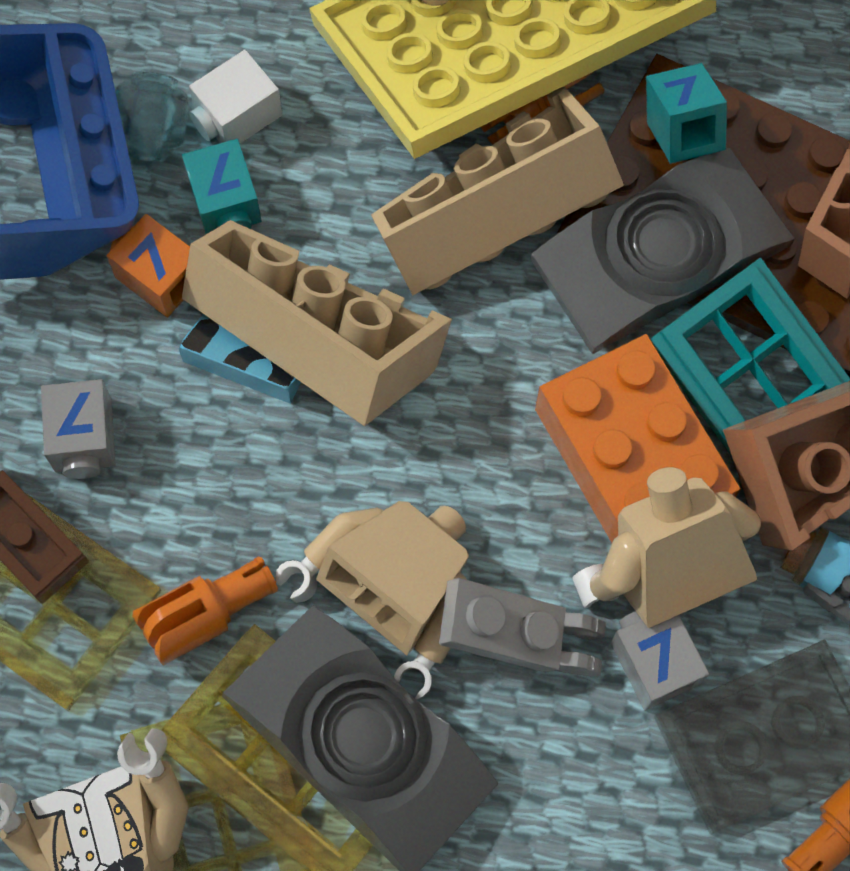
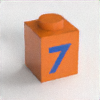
[106,214,190,318]

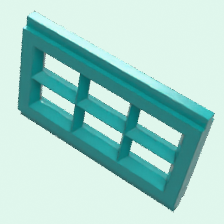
[650,257,850,456]

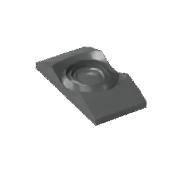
[530,148,795,354]
[222,605,499,871]

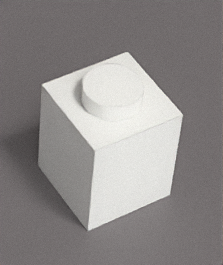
[189,50,282,143]

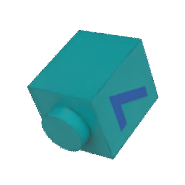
[646,63,727,164]
[182,138,262,234]

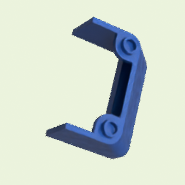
[0,23,139,280]

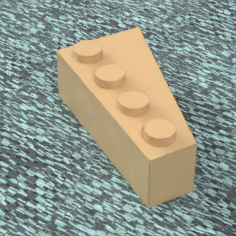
[371,86,624,295]
[182,220,452,426]

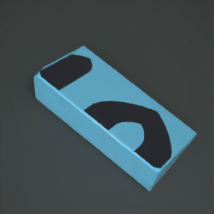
[179,314,301,404]

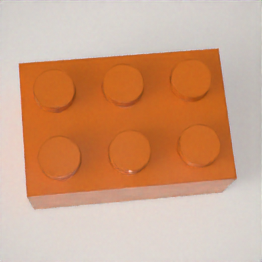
[535,334,741,543]

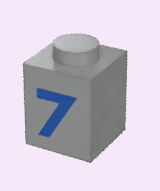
[41,379,116,479]
[611,611,709,711]

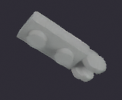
[439,578,606,677]

